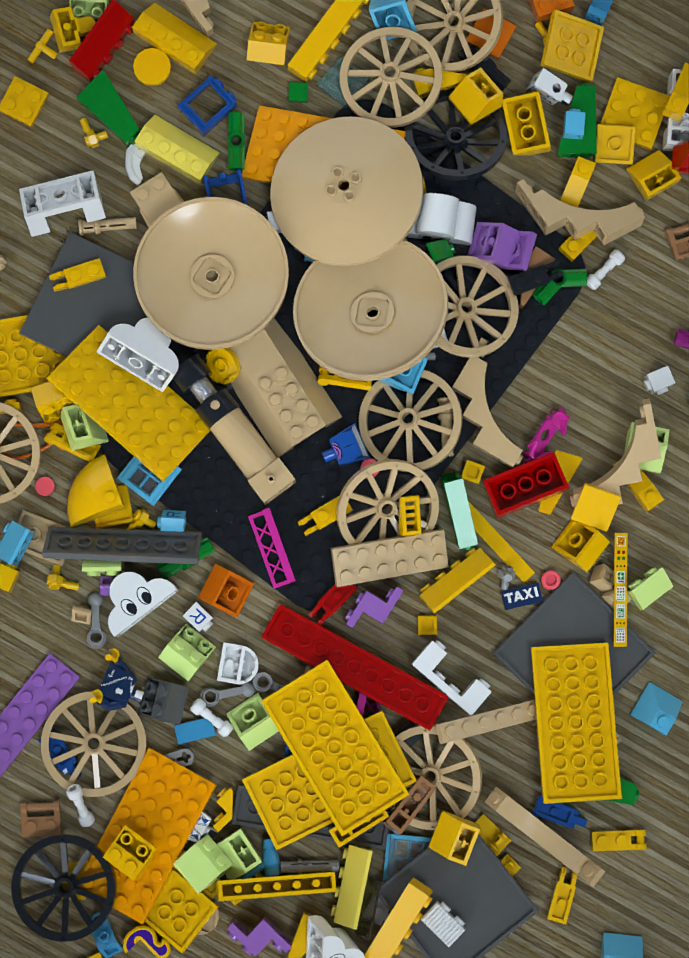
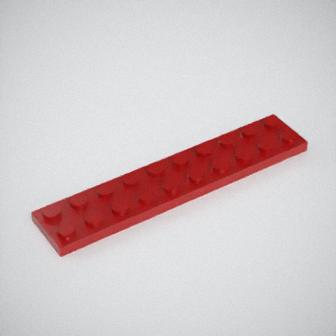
[261,604,449,731]

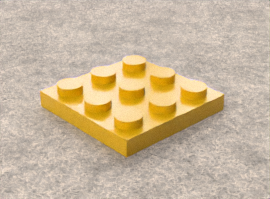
[540,10,604,82]
[600,77,670,150]
[145,869,220,953]

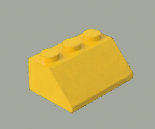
[502,91,551,155]

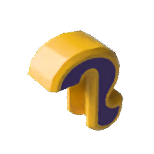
[123,924,172,958]

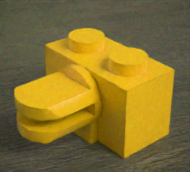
[50,6,96,53]

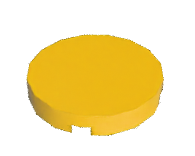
[133,48,171,86]
[206,348,241,385]

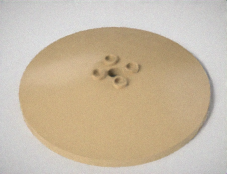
[270,117,423,266]
[133,197,289,350]
[293,240,448,381]

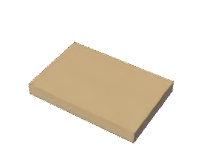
[18,510,66,567]

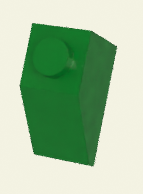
[425,239,455,265]

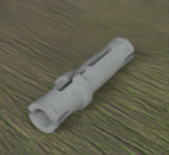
[281,859,339,875]

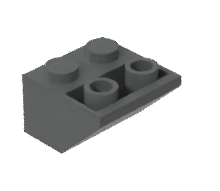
[138,677,189,725]

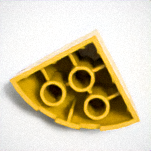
[67,454,125,527]

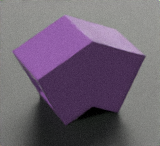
[100,576,113,596]

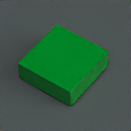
[289,82,308,103]

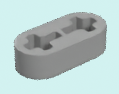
[164,748,195,767]

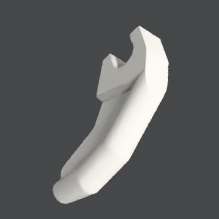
[125,144,146,186]

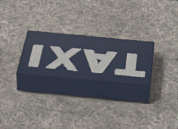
[501,583,543,610]

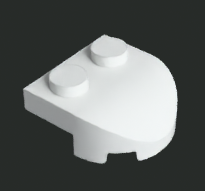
[217,642,259,684]

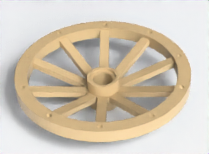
[407,0,503,72]
[340,27,442,128]
[436,256,519,358]
[359,370,463,472]
[0,402,41,503]
[336,459,439,545]
[41,692,146,797]
[389,725,482,830]

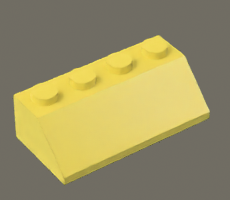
[134,115,220,185]
[330,844,373,930]

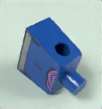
[321,423,370,466]

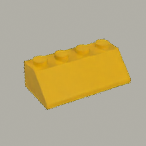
[132,3,217,75]
[419,548,495,614]

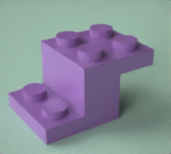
[467,222,537,271]
[345,587,403,628]
[227,915,292,957]

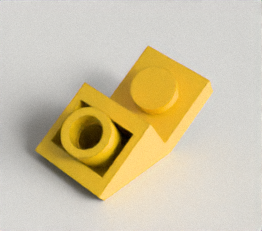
[213,787,234,832]

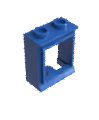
[177,75,237,137]
[203,169,247,205]

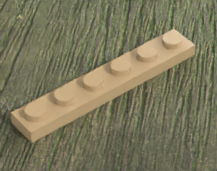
[436,699,536,744]

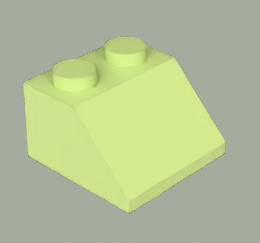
[226,693,279,751]
[173,835,233,894]

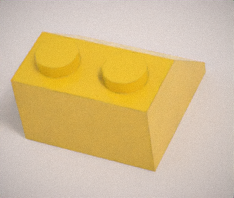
[551,520,610,572]

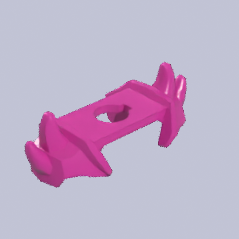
[523,406,570,463]

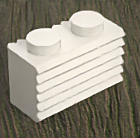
[421,901,466,947]

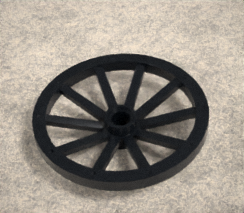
[405,90,508,180]
[11,834,117,942]

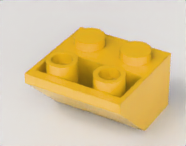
[247,21,290,65]
[449,68,503,125]
[626,150,681,202]
[31,382,75,423]
[428,810,480,866]
[103,825,157,881]

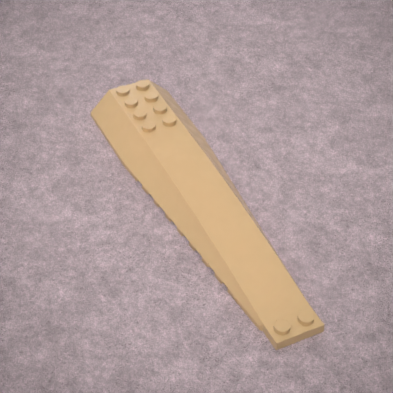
[130,172,342,458]

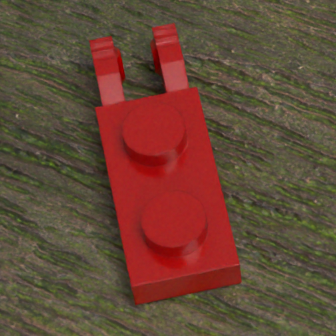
[308,584,358,626]

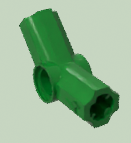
[532,269,587,306]

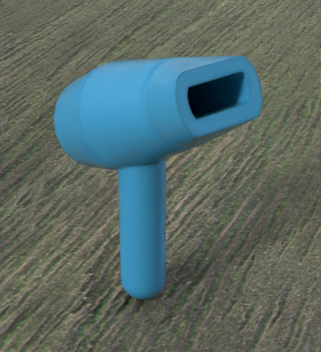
[241,839,281,879]

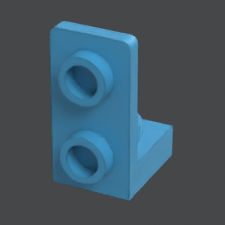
[585,0,613,26]
[90,910,123,958]

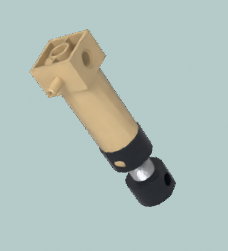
[173,354,296,505]

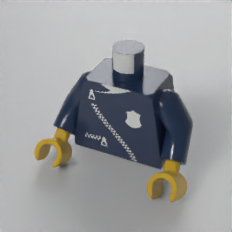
[89,649,144,711]

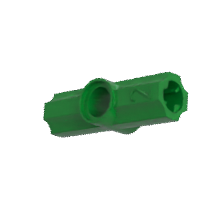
[228,112,245,172]
[157,537,215,579]

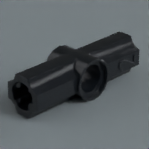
[458,43,511,91]

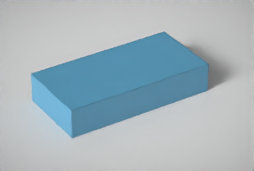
[174,718,216,745]

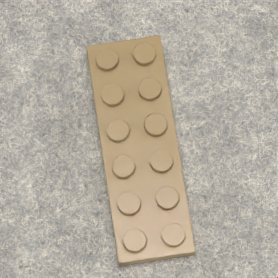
[331,529,448,587]

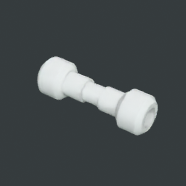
[587,249,625,290]
[190,698,233,737]
[66,784,95,827]

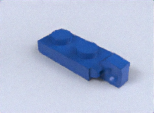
[38,729,81,778]
[532,795,588,828]

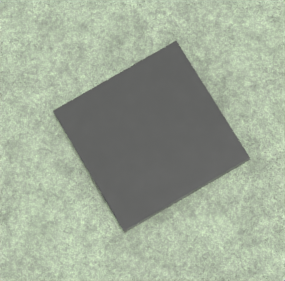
[19,232,147,357]
[492,571,656,696]
[374,817,539,958]

